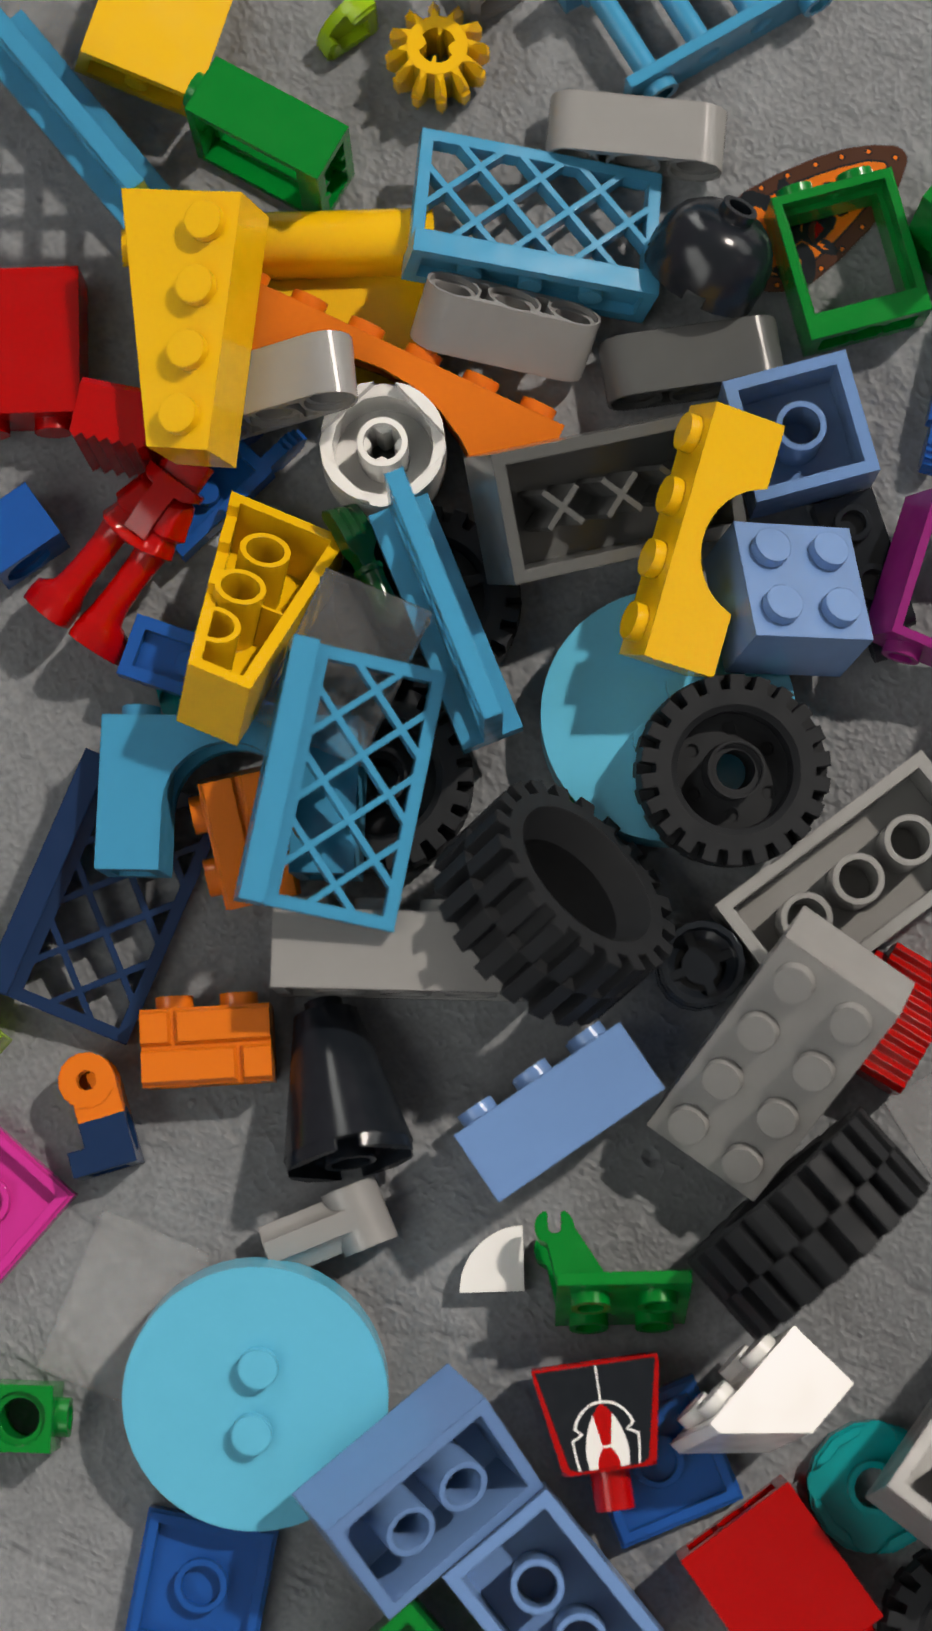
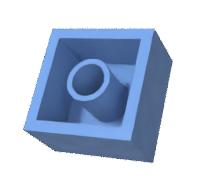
[717,349,881,520]
[703,521,874,677]

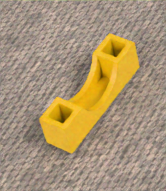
[619,401,785,678]

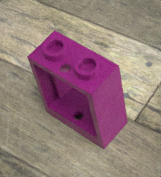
[868,489,932,667]

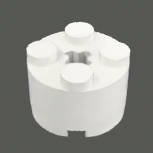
[319,381,447,520]

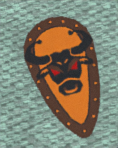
[739,145,907,293]

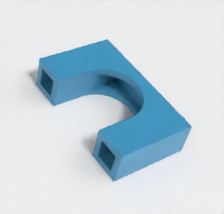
[94,704,369,882]

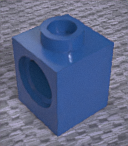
[0,482,70,589]

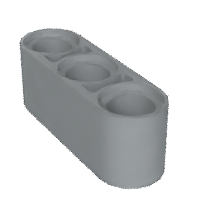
[545,89,728,182]
[410,271,601,382]
[240,330,358,440]

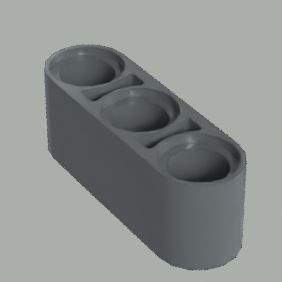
[598,315,784,411]

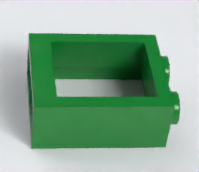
[183,56,355,211]
[764,166,932,357]

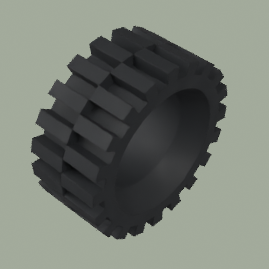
[433,780,675,1027]
[686,1106,930,1340]

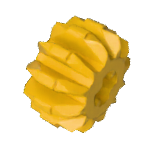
[385,1,490,114]

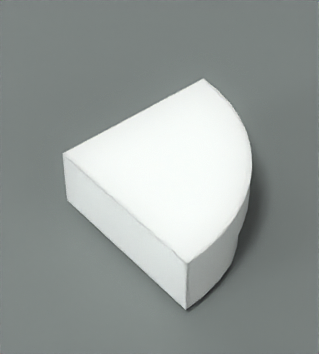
[459,1225,525,1293]

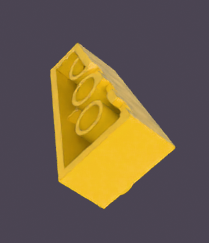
[176,491,343,746]

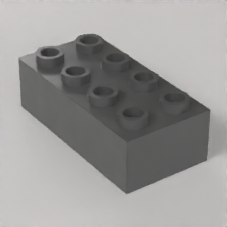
[463,411,747,585]

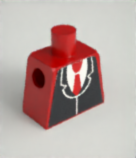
[531,1351,659,1513]

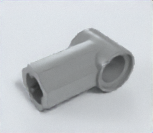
[258,1175,398,1268]

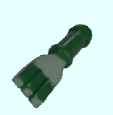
[321,504,405,629]

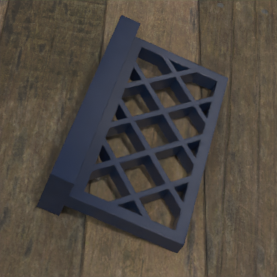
[0,748,211,1045]

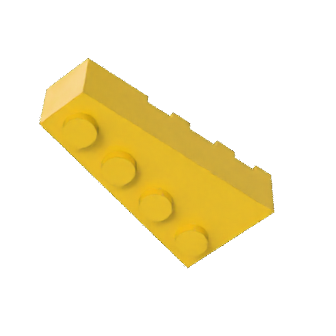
[121,188,269,468]

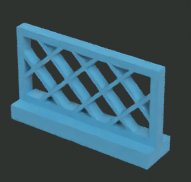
[0,8,172,229]
[401,127,662,323]
[368,467,523,755]
[233,634,447,933]

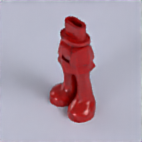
[23,457,215,666]

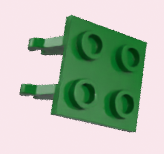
[534,1211,693,1334]

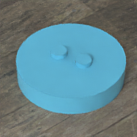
[539,593,795,848]
[122,1257,389,1532]

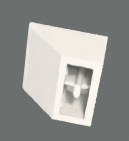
[670,1326,854,1454]

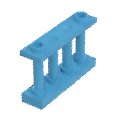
[557,0,833,98]

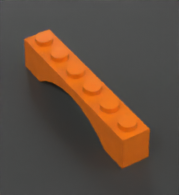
[252,272,565,457]

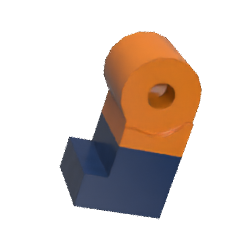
[58,1052,145,1181]

